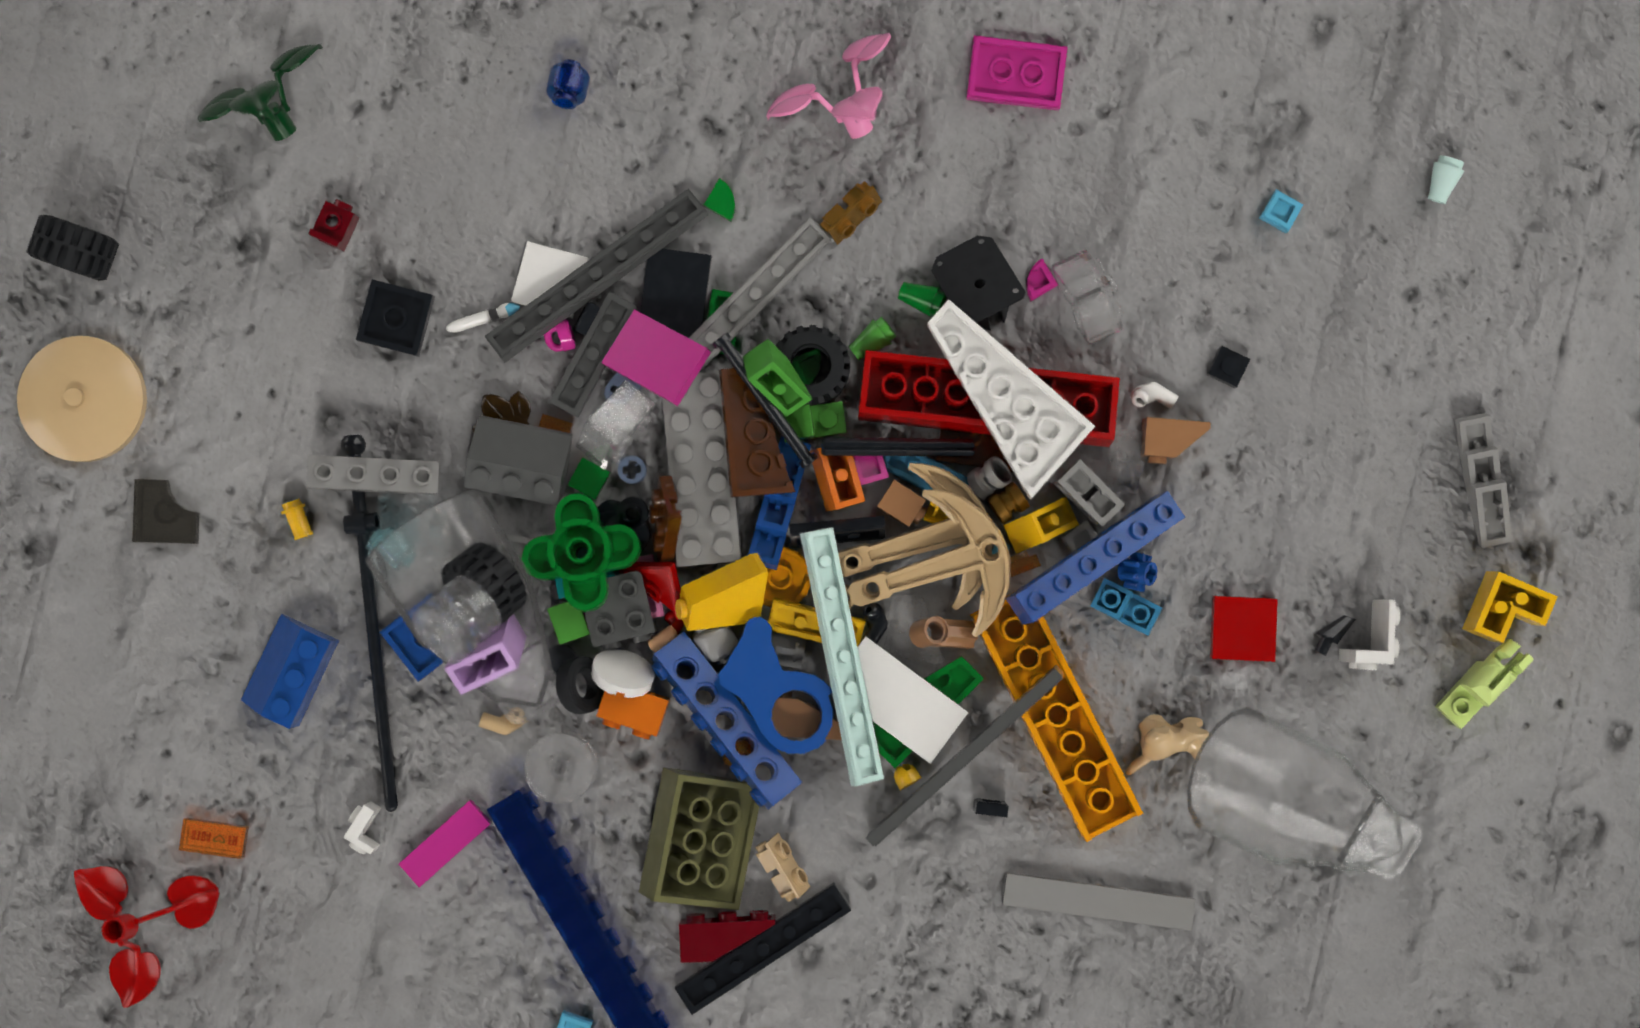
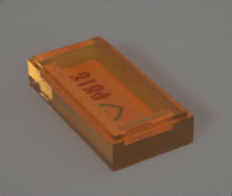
[179,818,249,859]

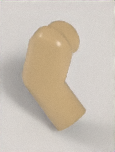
[479,706,526,735]

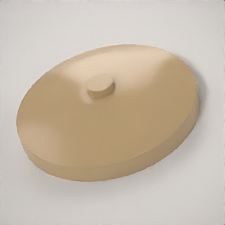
[17,336,147,462]

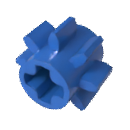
[1118,552,1158,592]

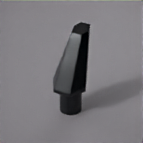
[1314,615,1356,656]

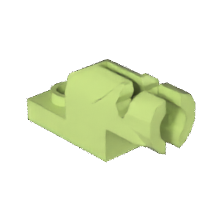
[1435,639,1533,729]

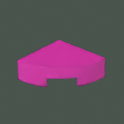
[1026,258,1058,302]

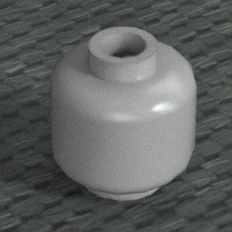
[691,626,738,665]

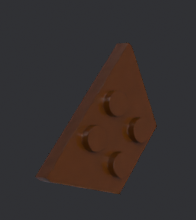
[649,476,682,562]

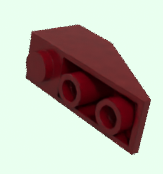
[679,910,776,963]

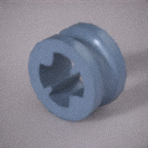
[618,455,647,484]

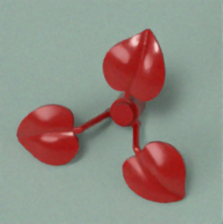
[74,866,220,1008]

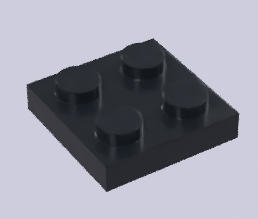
[356,279,435,357]

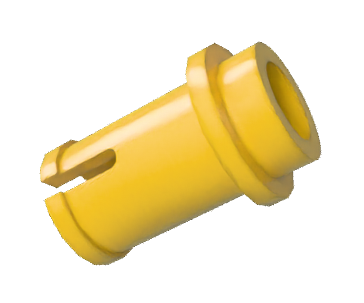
[281,498,314,541]

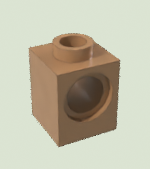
[877,480,928,527]

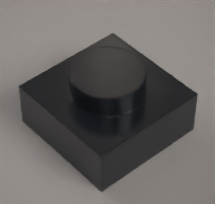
[1207,346,1250,388]

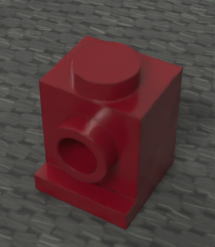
[308,199,360,252]

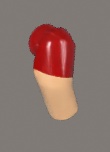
[648,611,684,653]

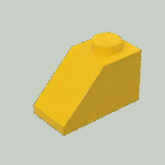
[1003,497,1079,554]

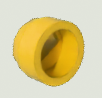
[894,763,922,791]

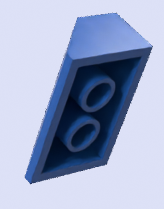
[241,614,339,729]

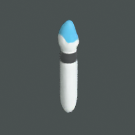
[446,302,520,332]

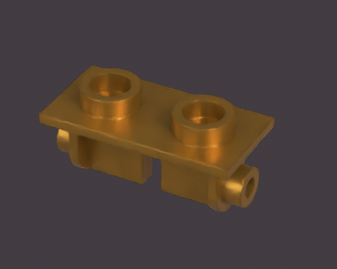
[819,181,882,245]

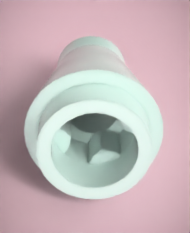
[1427,155,1465,204]

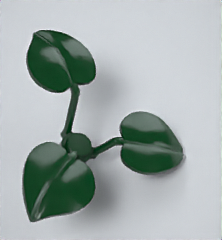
[197,44,323,141]

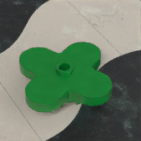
[522,494,641,612]

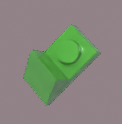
[782,401,847,443]

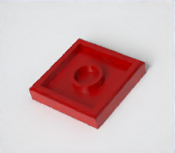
[1210,596,1278,662]

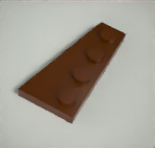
[719,368,795,498]

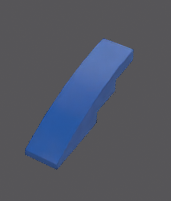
[748,436,811,570]

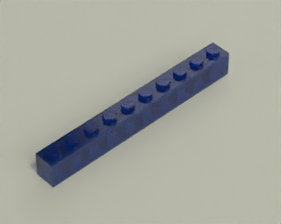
[486,787,670,1028]

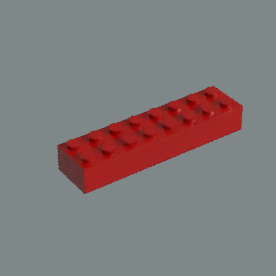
[858,350,1120,447]

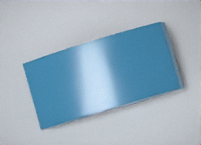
[1090,578,1163,637]

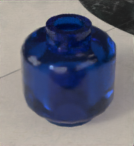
[546,59,590,109]

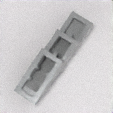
[1455,413,1513,548]

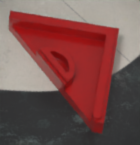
[619,562,682,620]

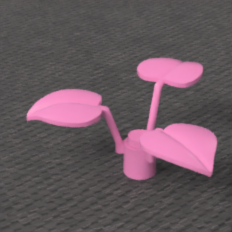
[766,33,891,139]

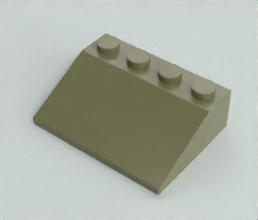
[639,767,759,910]

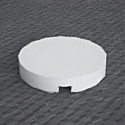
[591,649,655,698]

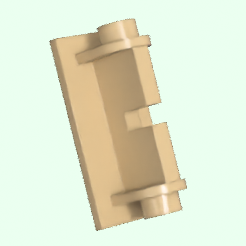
[755,832,811,902]

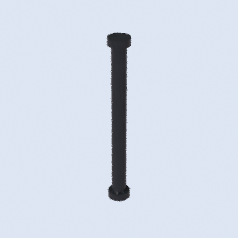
[712,332,818,469]

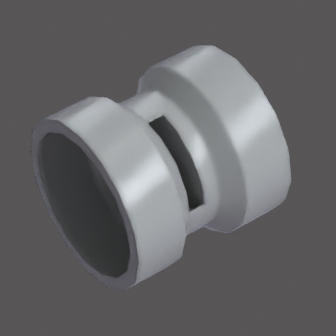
[967,456,1012,499]

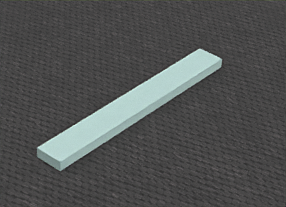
[800,527,884,786]

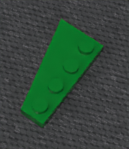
[872,656,984,768]

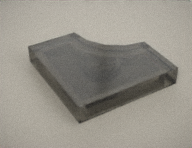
[132,479,200,544]

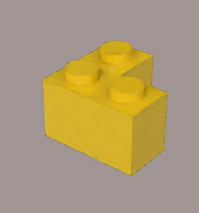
[1462,571,1558,643]

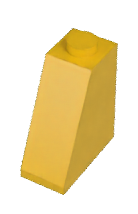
[675,553,768,631]

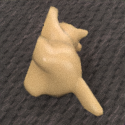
[1125,714,1209,776]

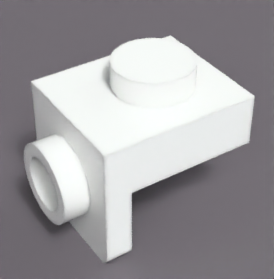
[343,801,381,854]

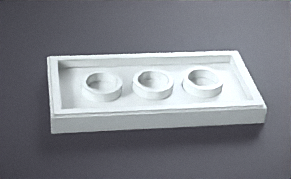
[829,636,968,764]

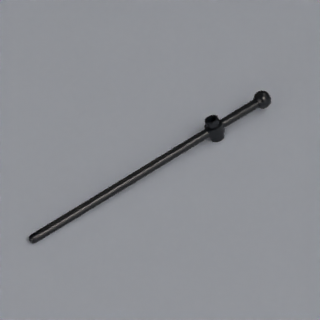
[341,435,398,812]

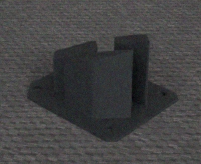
[931,236,1026,330]

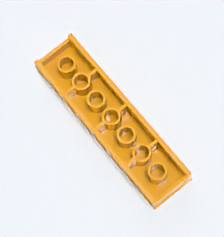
[969,592,1144,842]

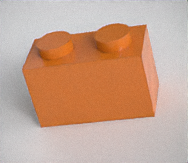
[810,448,865,512]
[596,691,671,740]

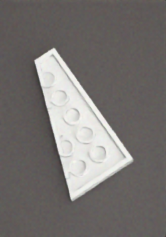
[927,300,1095,500]

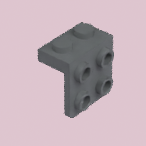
[585,571,658,651]

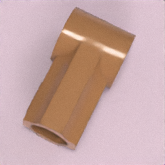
[909,616,978,649]

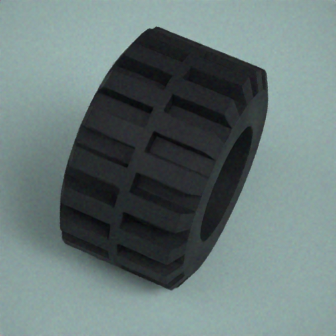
[26,215,119,281]
[776,325,850,406]
[441,542,527,630]

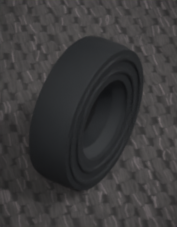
[556,656,604,714]

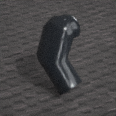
[860,602,888,644]

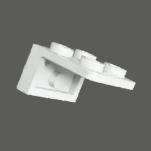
[1339,599,1400,670]

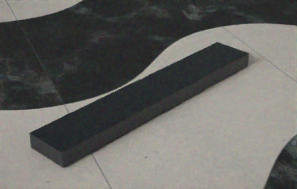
[675,883,851,1015]

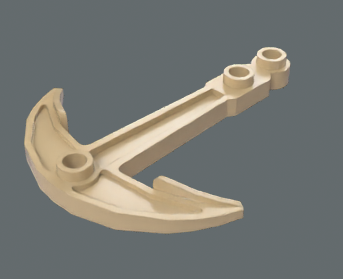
[838,463,992,611]
[845,489,1010,637]

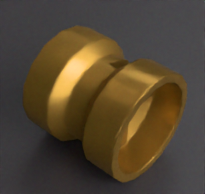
[986,481,1030,524]

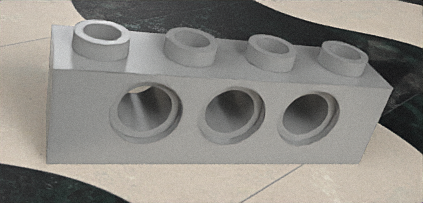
[306,455,439,495]

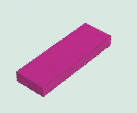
[398,800,492,888]

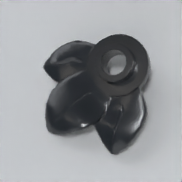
[598,496,650,552]

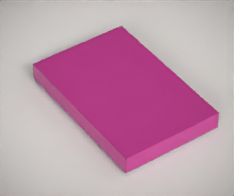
[966,35,1068,111]
[601,309,711,406]

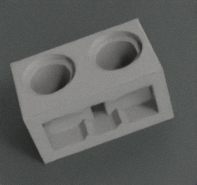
[1053,459,1125,528]

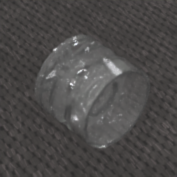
[412,576,502,664]

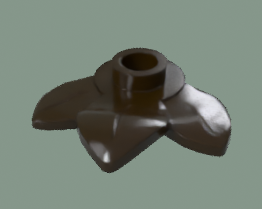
[472,391,531,433]

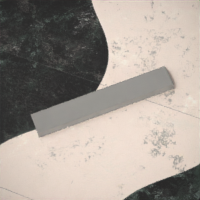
[689,216,832,372]
[1002,872,1196,931]

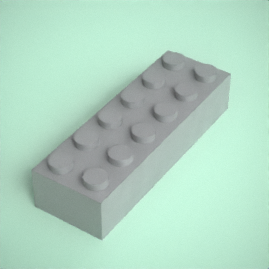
[663,371,742,567]

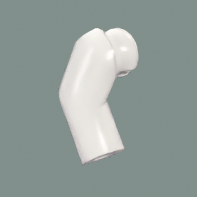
[1131,382,1179,409]

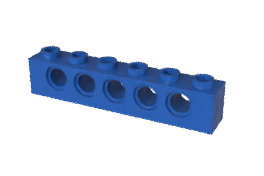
[1005,491,1185,625]
[651,632,803,810]

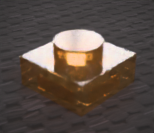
[1010,550,1041,577]

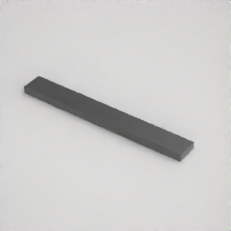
[485,189,708,363]
[866,665,1064,846]

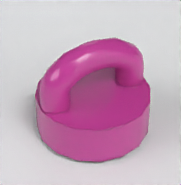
[544,319,577,352]

